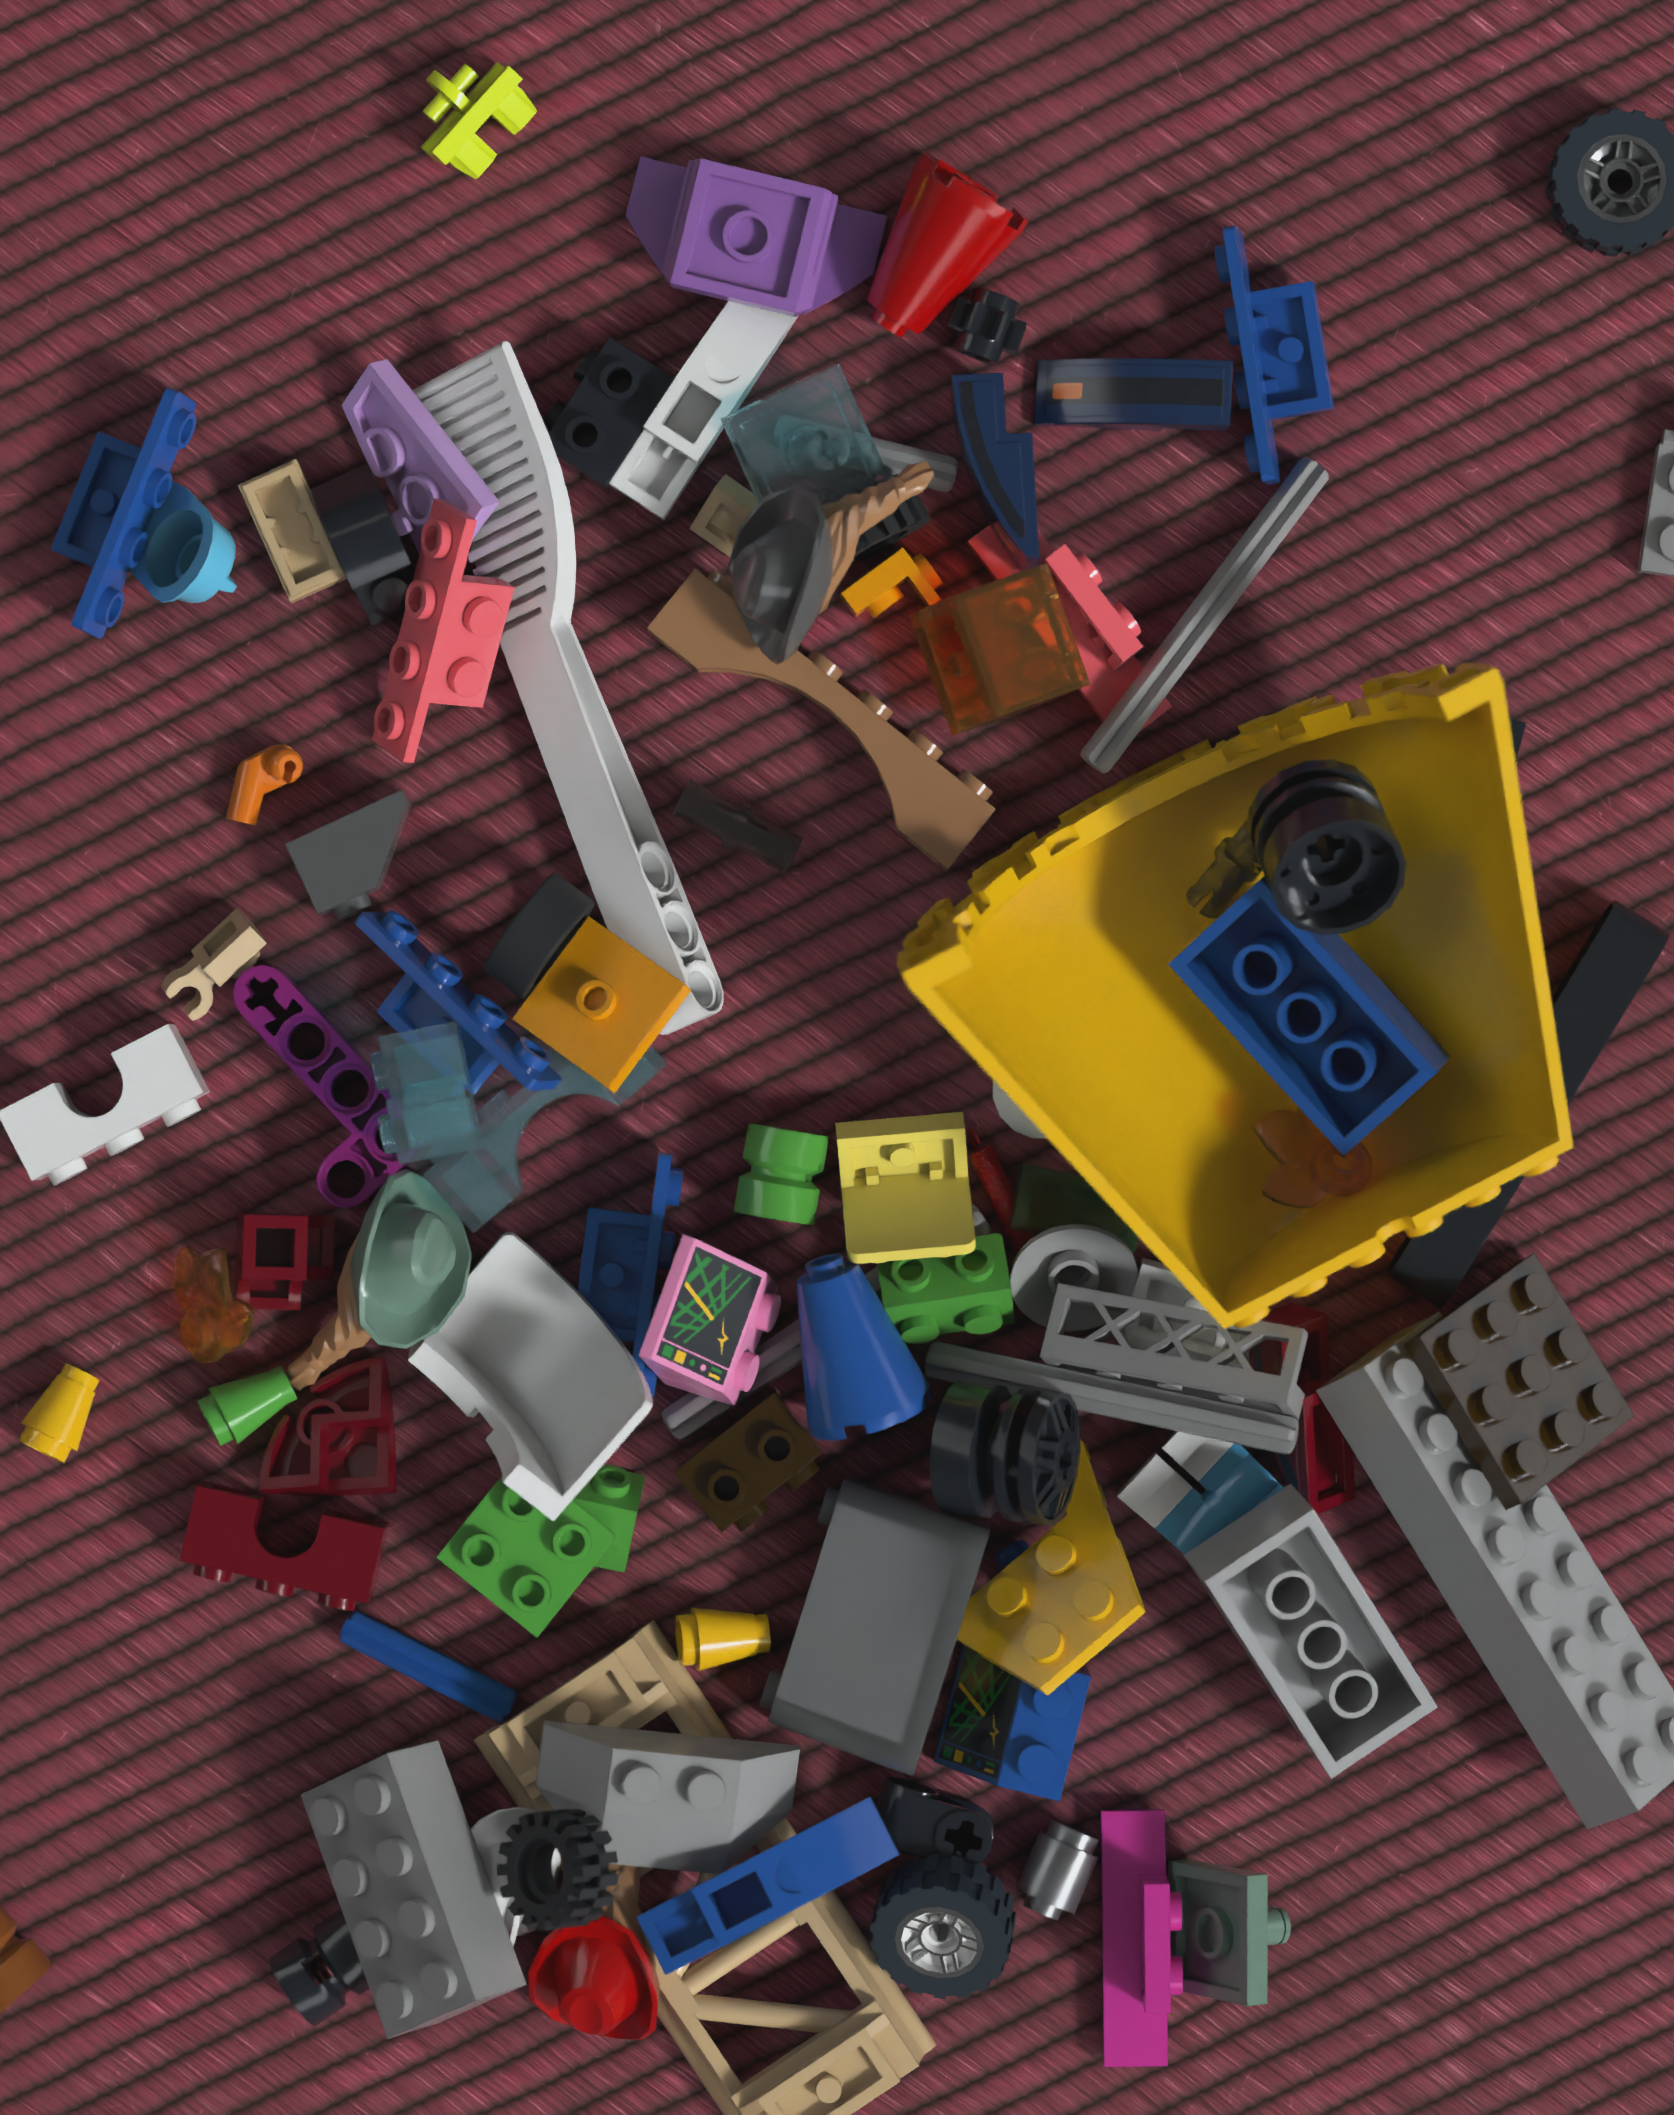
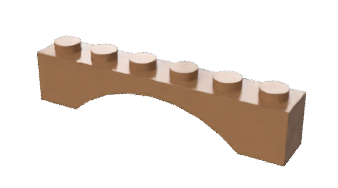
[647,569,996,872]

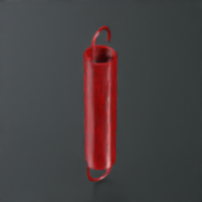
[967,1127,1035,1256]

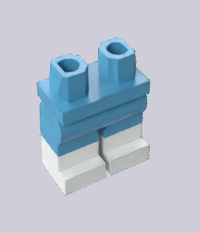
[1116,1431,1284,1555]

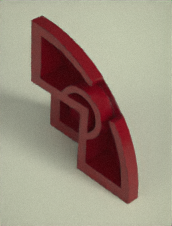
[259,1357,397,1496]

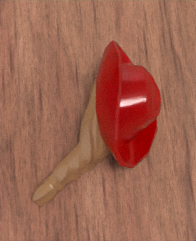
[528,1864,660,2040]

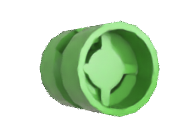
[733,1123,829,1225]

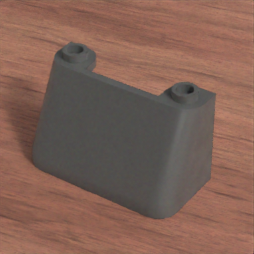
[759,1476,991,1776]

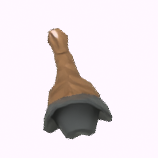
[728,461,935,665]

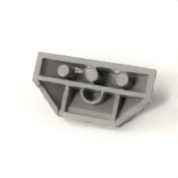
[536,1720,800,1874]

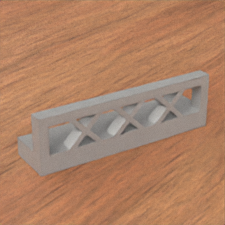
[1040,1283,1308,1419]

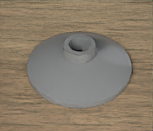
[1010,1224,1138,1332]

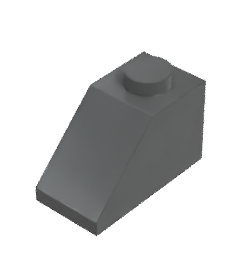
[285,790,412,921]

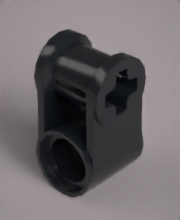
[876,1776,994,1864]

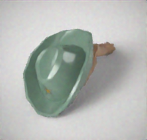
[287,1169,473,1390]

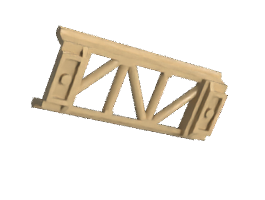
[474,1620,937,2115]

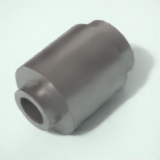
[1016,1820,1099,1921]

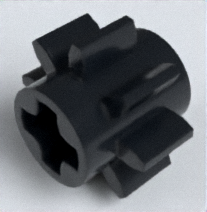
[946,287,1027,365]

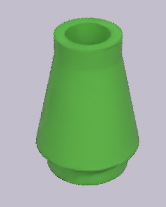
[197,1365,297,1446]

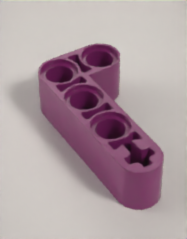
[233,965,426,1208]

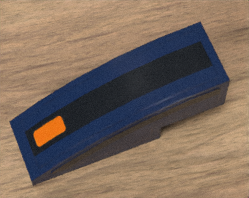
[1034,358,1233,431]
[951,373,1039,576]

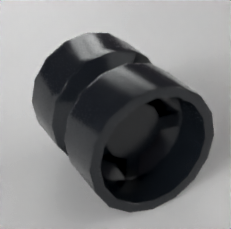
[269,1908,370,2026]

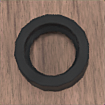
[483,873,594,999]

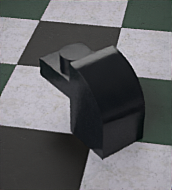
[310,464,416,626]

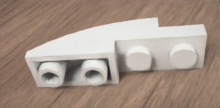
[609,301,798,520]

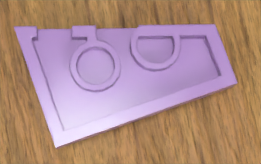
[342,359,499,554]

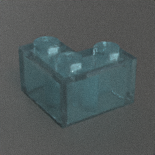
[370,1021,484,1165]

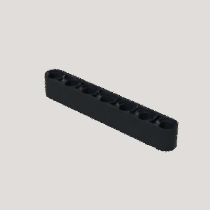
[1386,900,1670,1309]

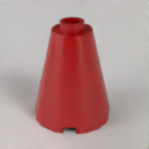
[866,151,1029,338]

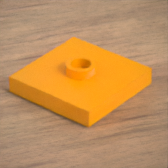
[512,917,691,1094]

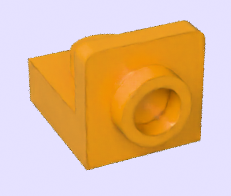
[840,548,943,619]

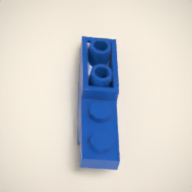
[637,1796,900,1975]

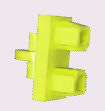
[420,62,537,179]

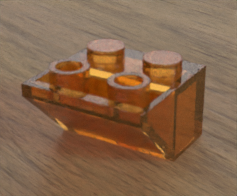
[909,563,1091,736]

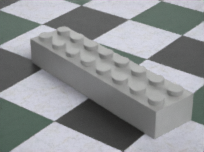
[1316,1312,1674,1830]

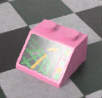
[639,1235,781,1407]

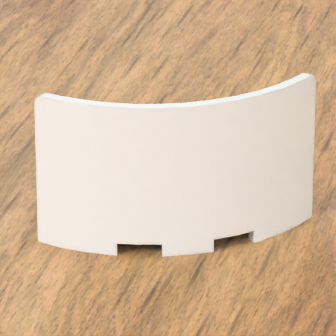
[408,1232,653,1522]

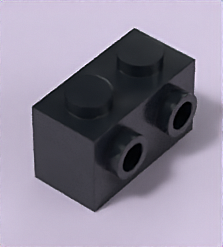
[543,338,675,494]

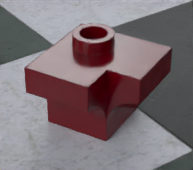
[234,1212,335,1310]

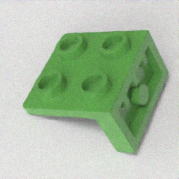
[436,1476,615,1638]

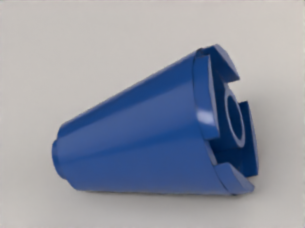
[796,1253,933,1441]

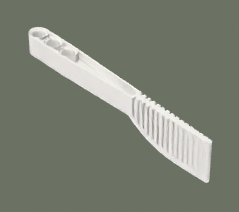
[412,341,724,1035]

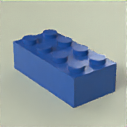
[1168,876,1451,1156]

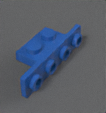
[1214,225,1335,485]
[50,387,196,639]
[354,910,562,1096]
[578,1152,684,1397]

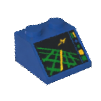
[934,1644,1091,1801]

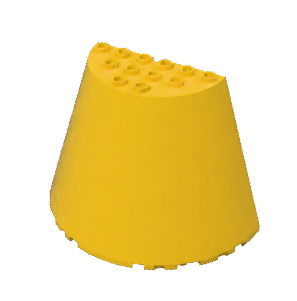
[897,663,1573,1329]

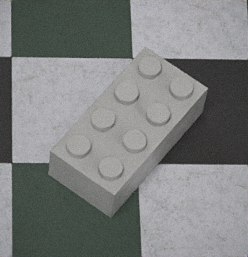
[1184,1484,1438,1779]
[301,1741,527,2039]

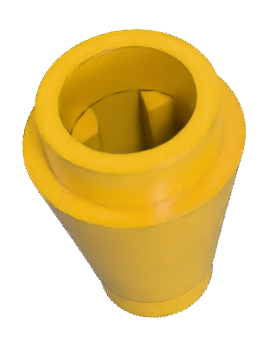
[19,1363,100,1463]
[675,1607,771,1671]

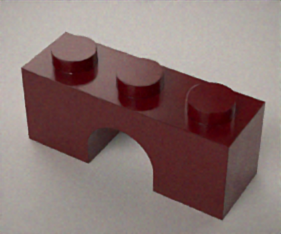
[179,1481,390,1611]

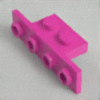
[1101,1809,1183,2067]

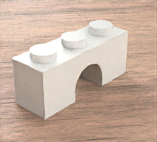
[0,1024,210,1186]

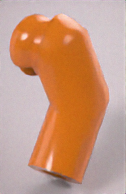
[226,744,303,826]

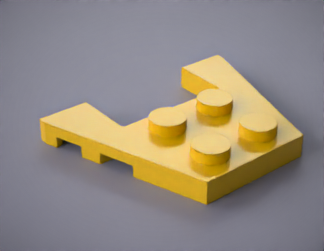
[956,1439,1146,1696]

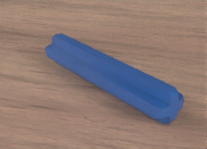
[339,1610,517,1723]

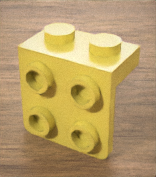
[835,1112,976,1264]

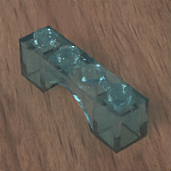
[423,1044,669,1233]

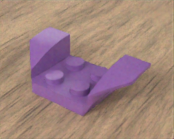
[626,156,888,317]

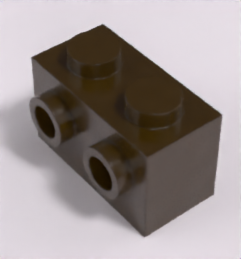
[674,1389,823,1533]

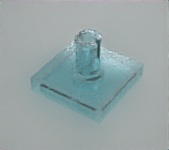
[721,364,889,505]

